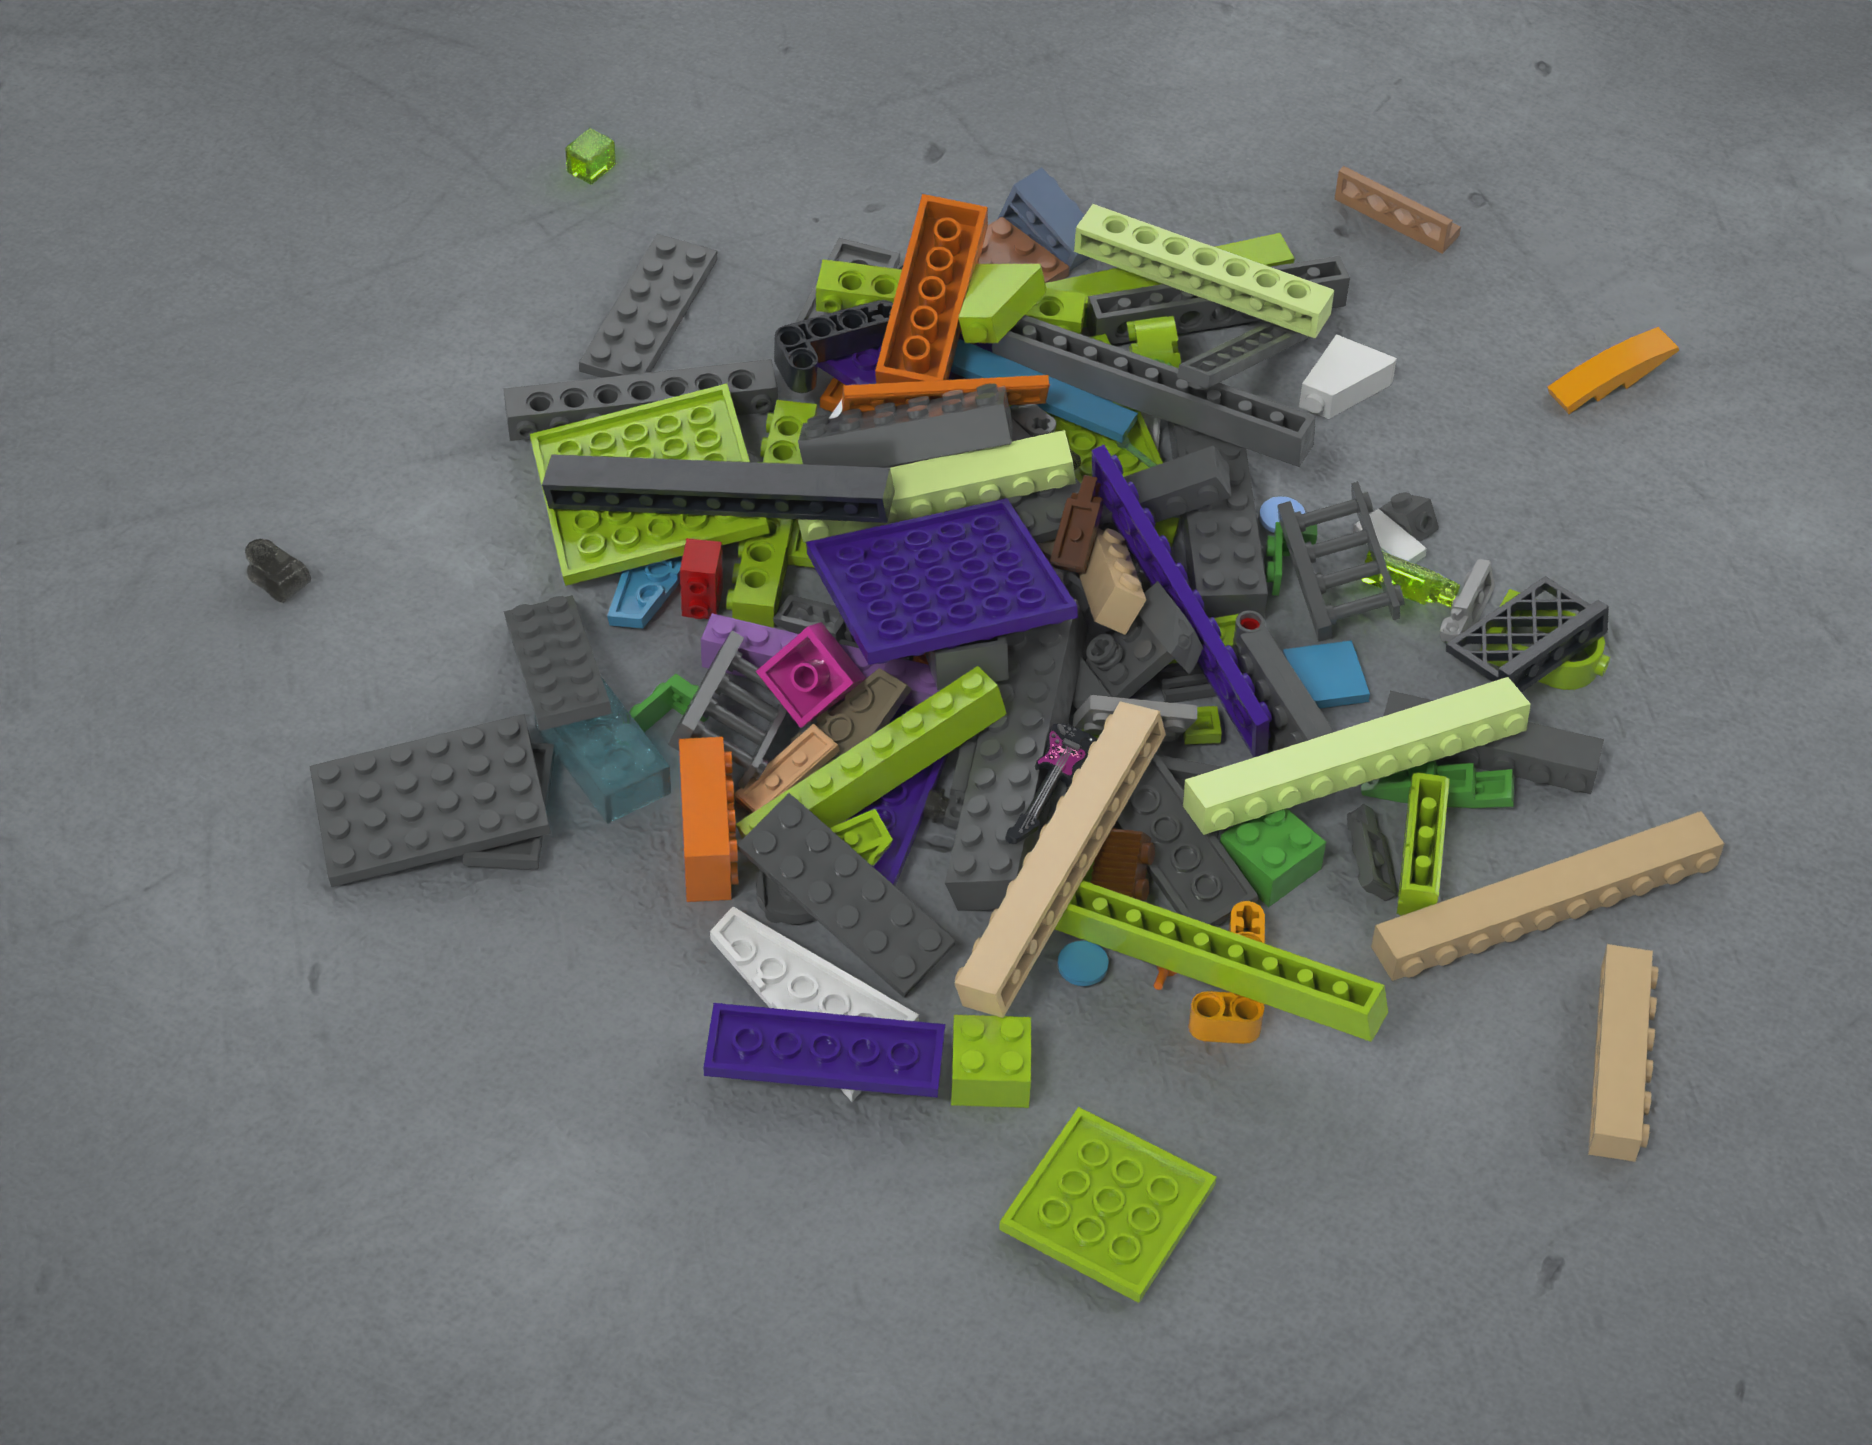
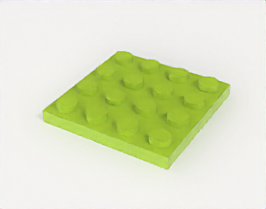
[999,1107,1217,1303]

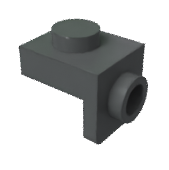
[1379,492,1439,542]

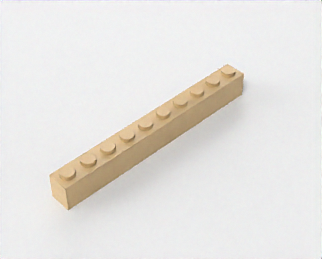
[955,701,1166,1018]
[1371,811,1724,981]

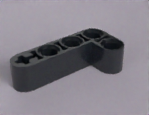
[774,300,893,393]

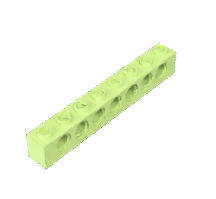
[1074,204,1334,338]

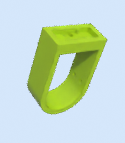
[1480,589,1611,690]

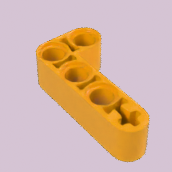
[1188,901,1265,1044]

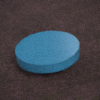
[1058,941,1109,986]

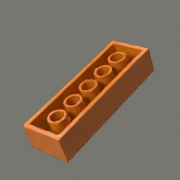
[875,194,988,384]

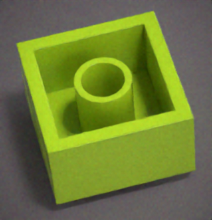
[951,1015,1031,1108]

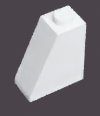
[1299,334,1397,419]

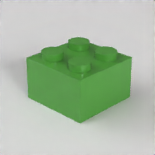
[1220,808,1326,907]

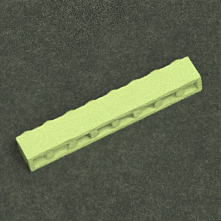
[798,430,1076,542]

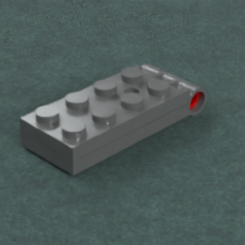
[1232,611,1334,750]

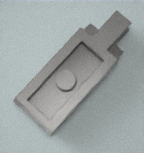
[1440,559,1495,642]

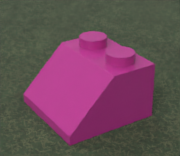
[756,622,866,728]

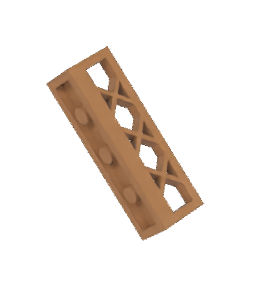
[1335,166,1461,254]

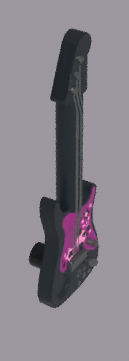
[1005,723,1098,844]

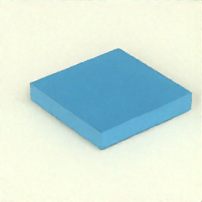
[1283,640,1370,708]

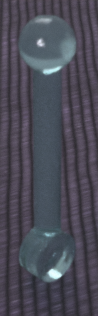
[1116,436,1157,467]

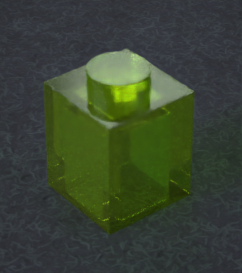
[565,128,616,185]

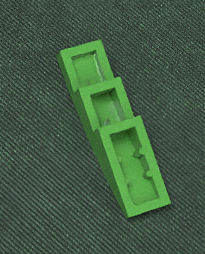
[1361,760,1515,808]

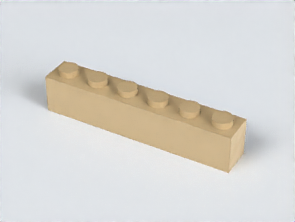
[1588,944,1658,1162]

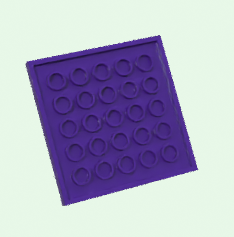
[806,498,1078,665]

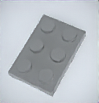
[1073,695,1197,742]

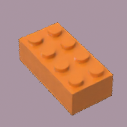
[679,737,738,902]

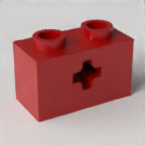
[680,538,723,619]

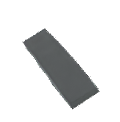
[773,595,913,661]

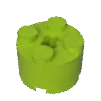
[1127,316,1181,368]

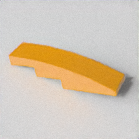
[1547,327,1679,414]

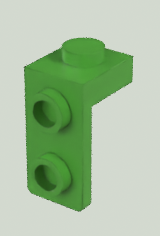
[1266,522,1317,596]
[627,674,709,741]

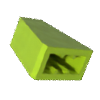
[958,264,1047,343]

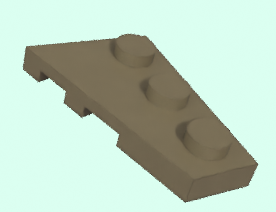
[790,668,912,764]

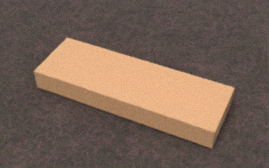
[734,724,840,814]

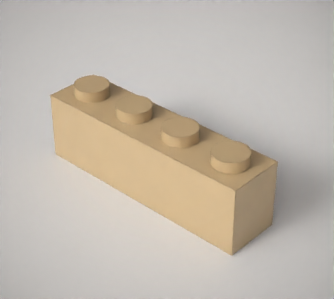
[1078,528,1146,635]

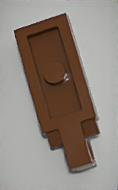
[1050,475,1104,574]

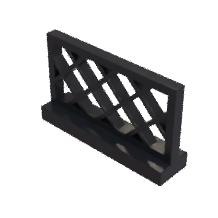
[1446,576,1609,693]

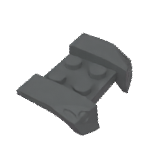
[1072,581,1203,709]

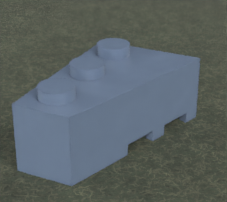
[998,167,1090,271]

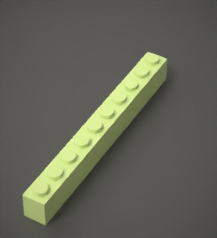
[1183,677,1531,835]

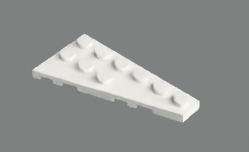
[710,906,919,1102]

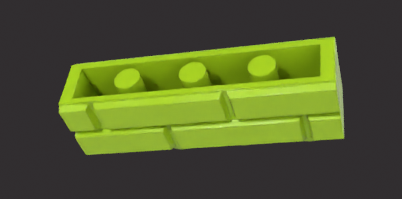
[1396,773,1450,916]

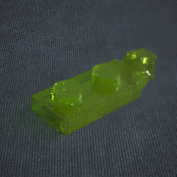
[1361,550,1461,607]

